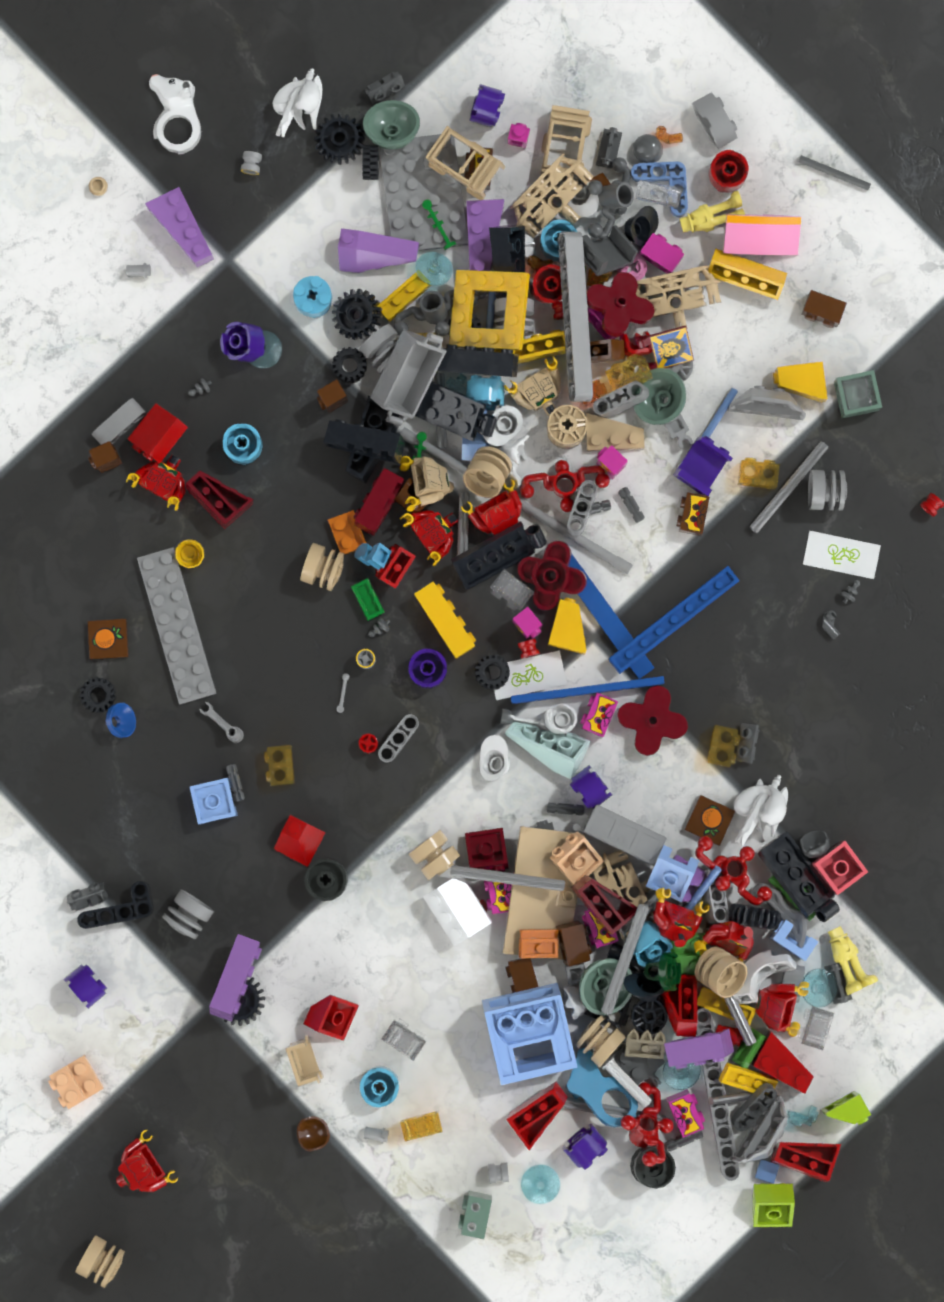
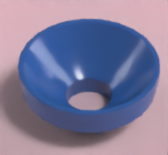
[105,703,136,738]

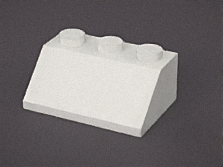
[423,877,492,946]

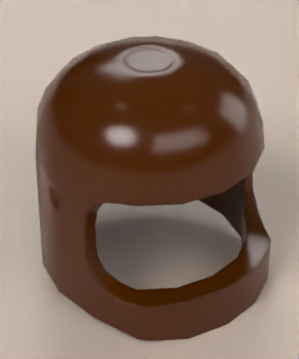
[395,477,426,514]

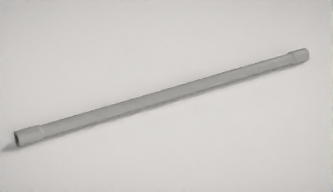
[400,427,633,574]

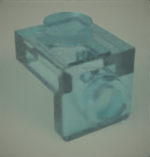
[787,1105,819,1127]

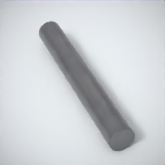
[709,1091,753,1105]

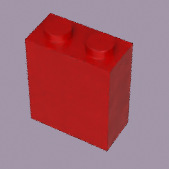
[128,403,188,463]

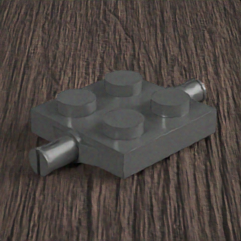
[611,1032,666,1087]

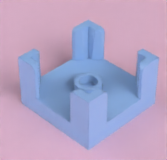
[190,778,238,824]
[646,845,699,902]
[769,919,818,961]

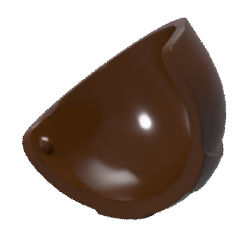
[297,1116,330,1152]

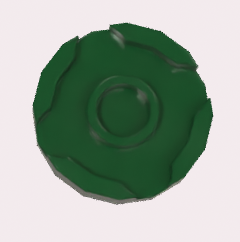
[644,952,682,991]

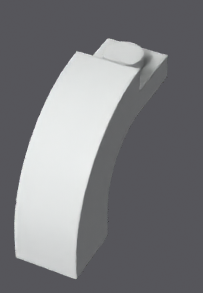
[733,950,796,1004]

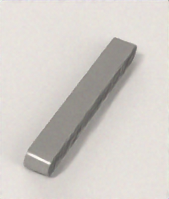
[558,232,593,402]
[696,1007,740,1181]

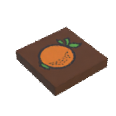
[88,619,129,660]
[684,795,735,846]

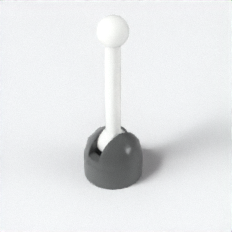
[500,709,546,727]

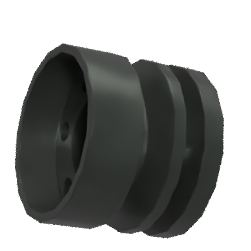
[630,1146,676,1189]

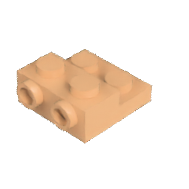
[550,832,604,885]
[48,1055,104,1110]

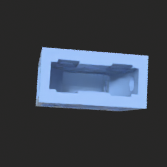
[482,983,577,1085]

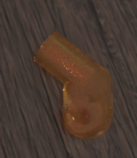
[655,126,683,144]
[527,255,553,270]

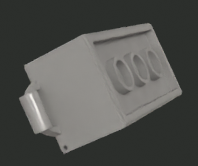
[370,329,446,426]
[572,805,667,866]

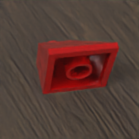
[274,815,325,867]
[303,995,359,1041]

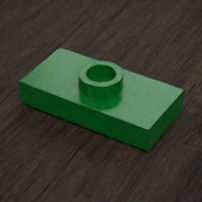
[351,578,385,621]

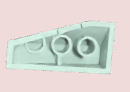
[505,721,591,779]

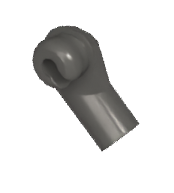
[822,610,840,640]

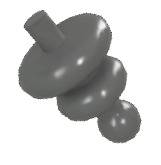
[188,378,212,396]
[841,580,860,603]
[368,618,390,638]

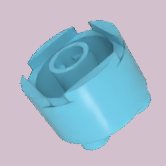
[540,220,578,262]
[293,276,333,318]
[466,375,505,411]
[223,424,263,465]
[633,921,673,967]
[360,1066,399,1107]

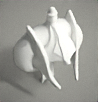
[272,69,322,137]
[734,775,788,846]

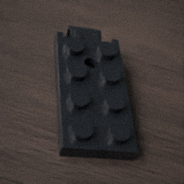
[415,381,498,441]
[451,521,547,590]
[757,831,840,922]

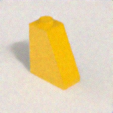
[773,361,828,403]
[548,597,586,655]

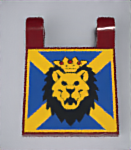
[636,325,694,374]

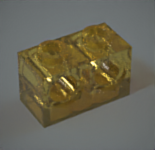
[605,354,653,391]
[737,457,780,489]
[706,725,740,768]
[264,745,295,786]
[400,1111,443,1141]

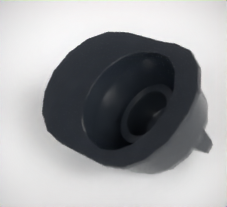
[624,206,659,246]
[623,971,665,1002]

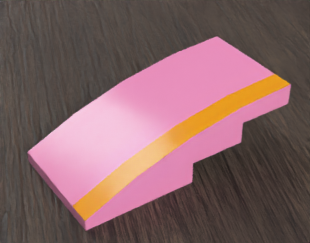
[723,214,801,255]

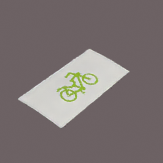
[803,531,881,579]
[489,650,567,700]

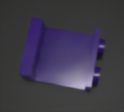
[673,436,733,496]

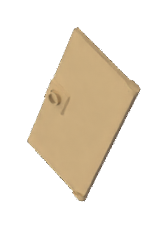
[502,826,586,960]

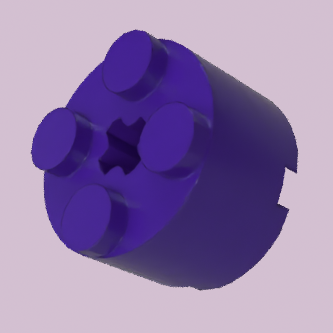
[469,84,505,127]
[220,322,265,362]
[408,649,447,688]
[570,765,612,809]
[63,964,107,1009]
[562,1124,608,1170]

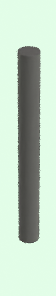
[798,155,871,190]

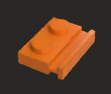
[328,510,366,555]
[519,929,559,959]

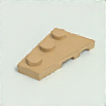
[585,413,645,451]

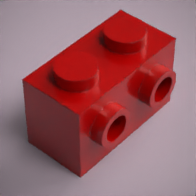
[375,543,416,589]

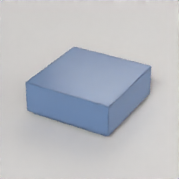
[755,1159,780,1184]

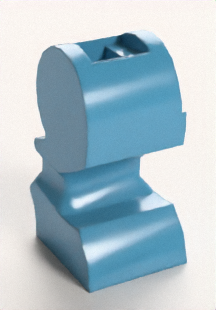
[354,543,392,570]

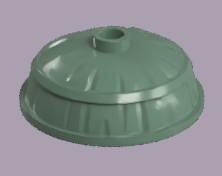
[363,100,420,150]
[633,368,686,425]
[579,958,632,1015]

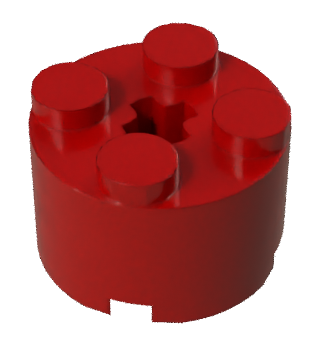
[709,150,749,193]
[529,264,562,304]

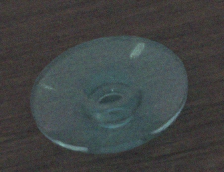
[415,252,453,285]
[249,330,282,368]
[802,968,837,1007]
[662,1060,701,1090]
[521,1165,560,1204]

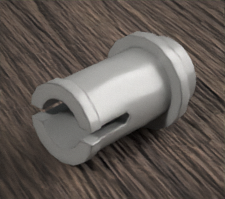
[126,263,151,278]
[364,1126,389,1143]

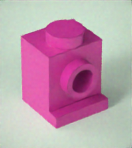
[508,123,530,148]

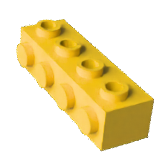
[708,248,787,300]
[494,329,566,364]
[414,581,476,659]

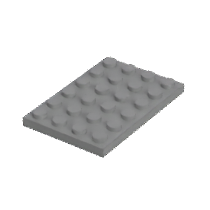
[379,134,468,251]

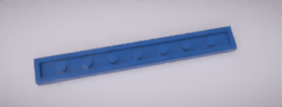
[569,554,654,679]
[608,566,740,674]
[511,676,665,704]

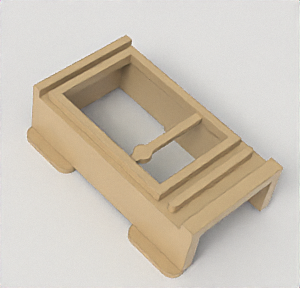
[541,105,592,180]
[426,126,505,200]
[286,1035,324,1086]

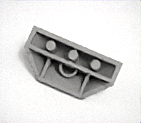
[728,386,806,420]
[732,1095,788,1163]

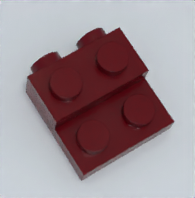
[465,828,509,872]

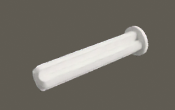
[602,1058,652,1108]

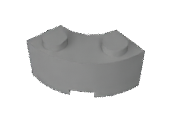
[692,92,738,149]

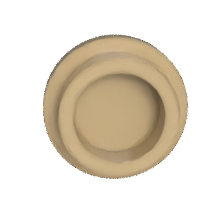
[89,177,108,196]

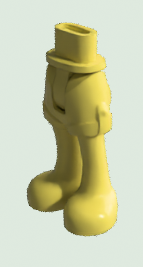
[679,191,745,233]
[828,926,878,995]

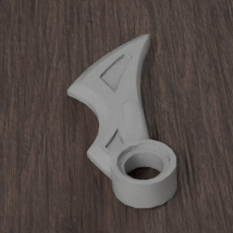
[752,883,807,948]

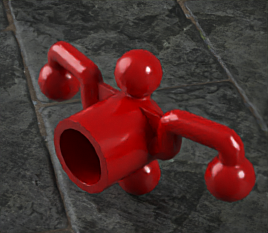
[519,460,610,512]
[695,836,772,906]
[621,1082,674,1167]

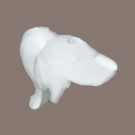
[497,435,530,490]

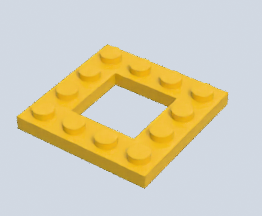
[449,270,530,351]

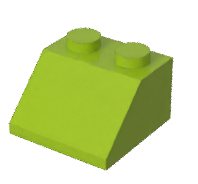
[821,1091,871,1125]
[752,1183,795,1227]

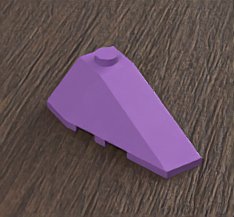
[338,228,419,273]

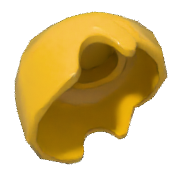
[175,539,204,568]

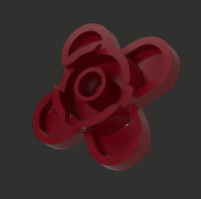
[586,272,655,337]
[518,541,587,610]
[617,686,688,756]

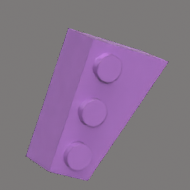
[664,1029,734,1069]

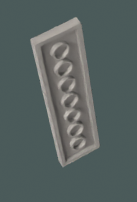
[137,547,217,705]

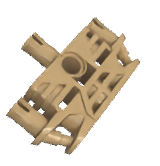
[510,153,594,238]
[636,266,721,329]
[592,850,656,940]

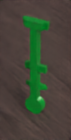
[422,200,456,250]
[413,431,427,460]

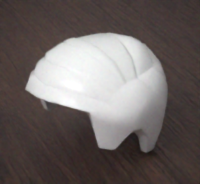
[545,703,577,734]
[562,986,587,1020]

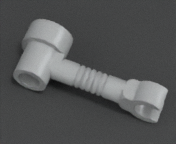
[199,702,244,743]

